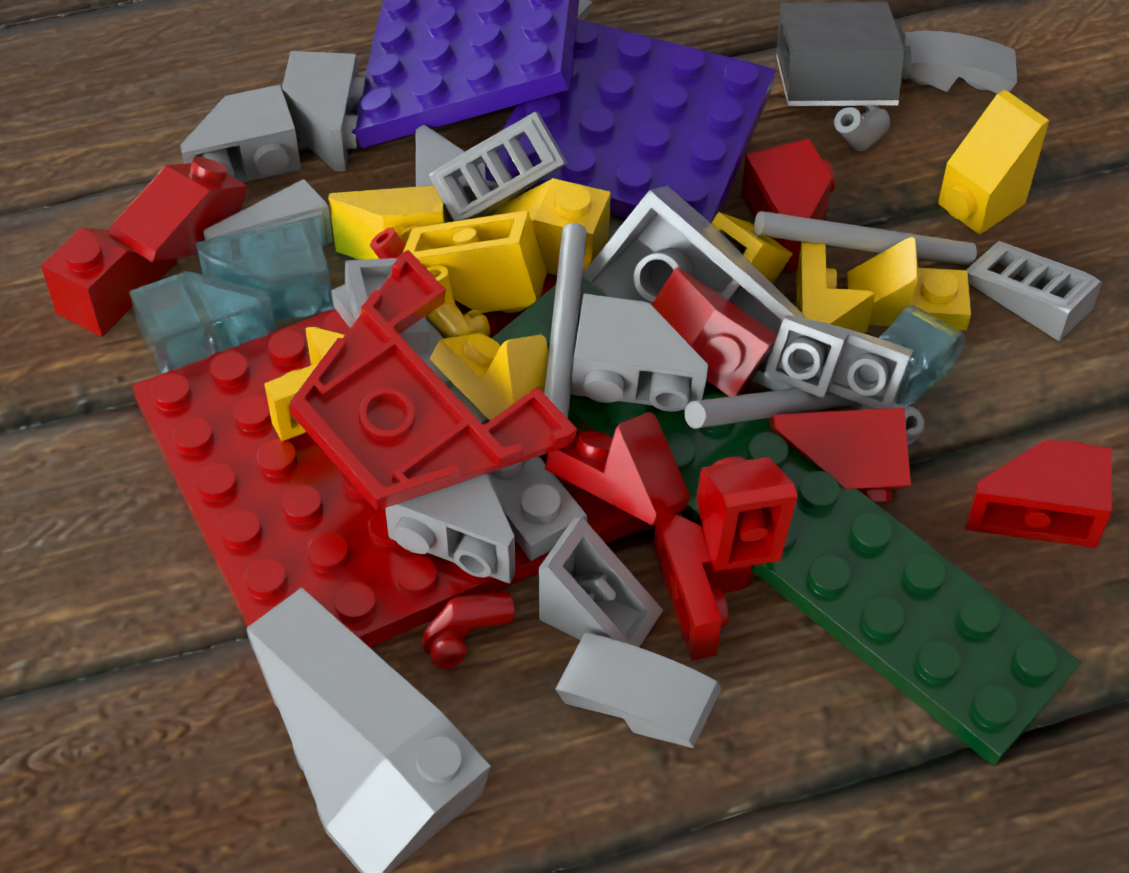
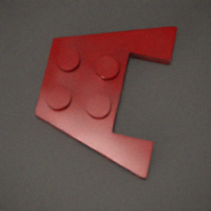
[290,250,577,511]

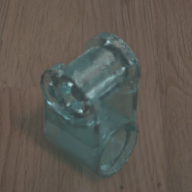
[863,304,966,407]

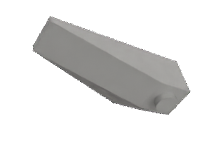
[582,186,807,391]
[247,588,491,873]

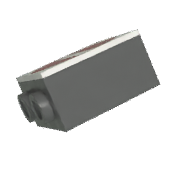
[776,2,912,106]

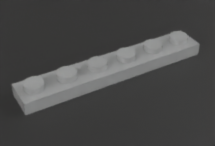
[331,284,587,561]

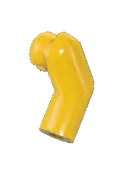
[426,265,491,338]

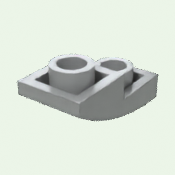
[903,31,1017,94]
[764,315,913,409]
[555,632,722,748]

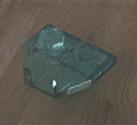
[129,271,276,374]

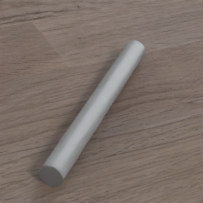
[754,211,977,266]
[544,223,587,419]
[685,388,859,428]

